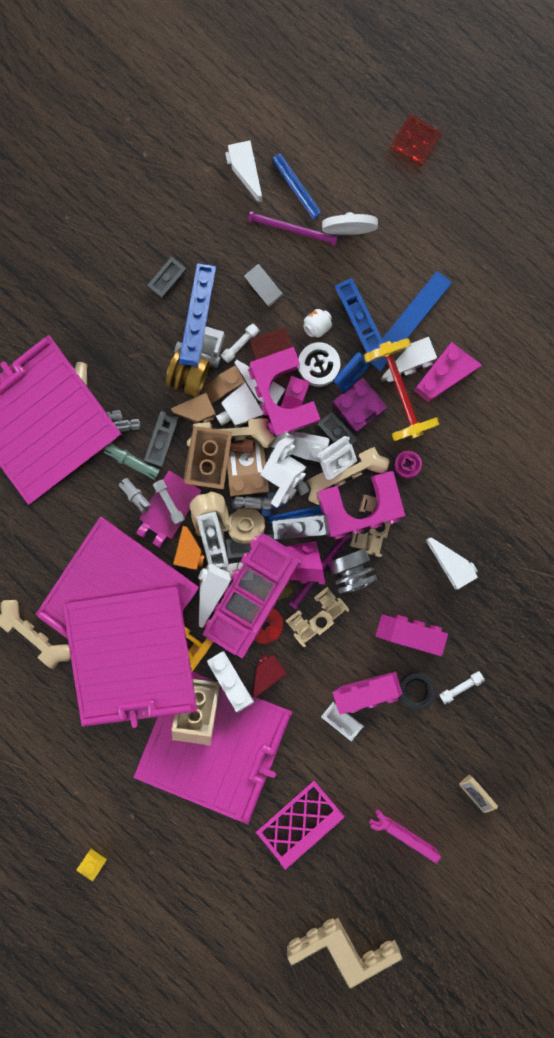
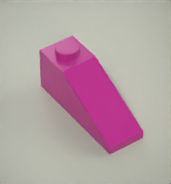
[281,376,310,409]

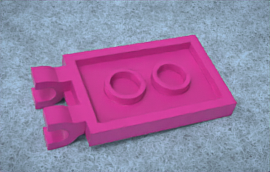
[136,471,202,548]
[369,809,441,863]

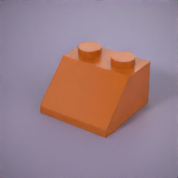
[174,526,206,570]

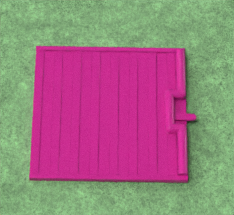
[0,335,122,505]
[35,516,199,639]
[63,586,198,728]
[134,672,292,824]

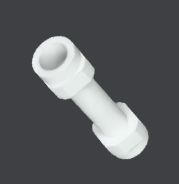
[220,323,260,363]
[439,671,485,704]

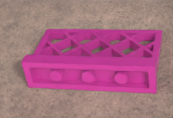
[256,781,345,870]

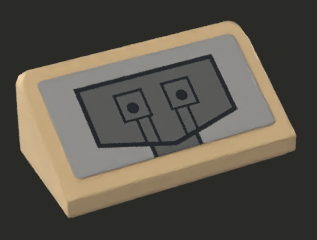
[459,775,498,813]

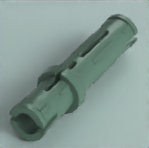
[104,443,160,480]

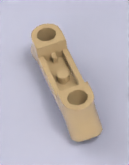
[187,419,276,448]
[307,447,390,505]
[0,600,71,669]

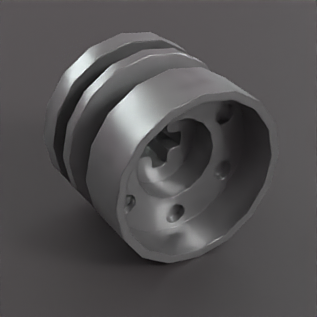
[328,548,377,593]

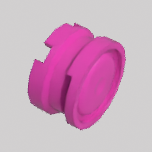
[394,451,422,479]

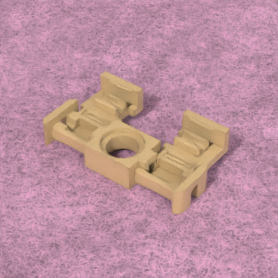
[349,494,390,557]
[286,587,349,647]

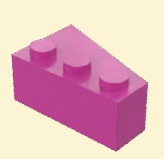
[414,342,482,402]
[265,541,325,584]
[376,614,448,656]
[333,671,403,715]

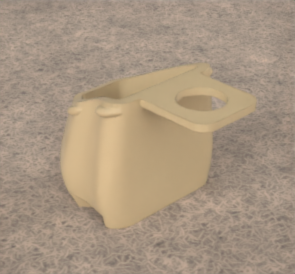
[190,492,230,542]

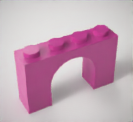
[248,347,320,438]
[316,471,405,539]

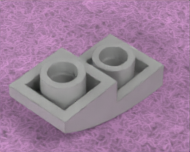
[244,264,283,307]

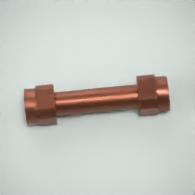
[229,439,256,453]

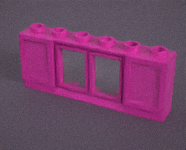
[202,533,303,659]

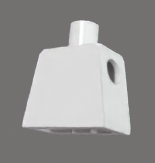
[216,383,264,427]

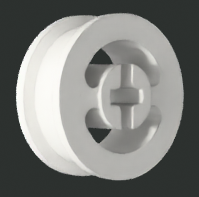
[298,343,340,387]

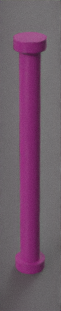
[248,211,338,246]
[288,532,352,610]

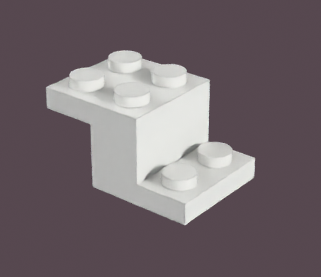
[260,435,306,507]

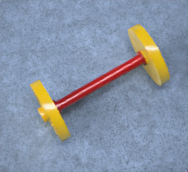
[363,338,440,441]

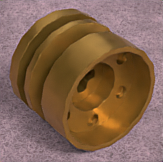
[165,348,210,397]

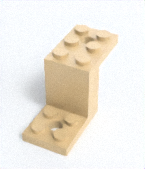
[287,918,402,988]

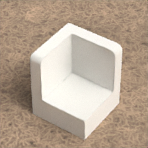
[201,327,225,356]

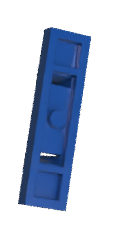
[335,278,384,353]

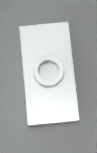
[321,702,363,742]

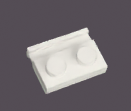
[317,436,357,480]

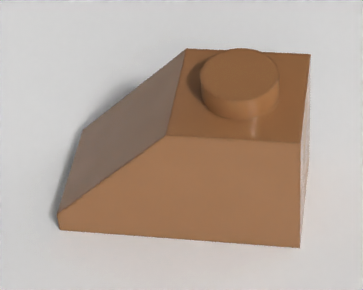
[203,366,245,404]
[171,393,216,423]

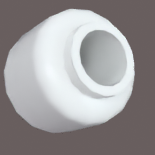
[303,309,332,338]

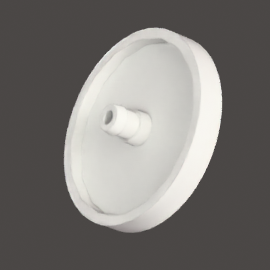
[322,212,378,235]

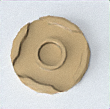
[228,507,265,544]

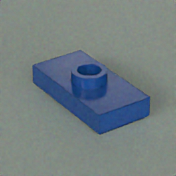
[332,353,370,393]

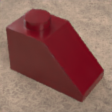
[251,654,287,697]

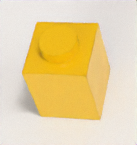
[77,849,107,881]

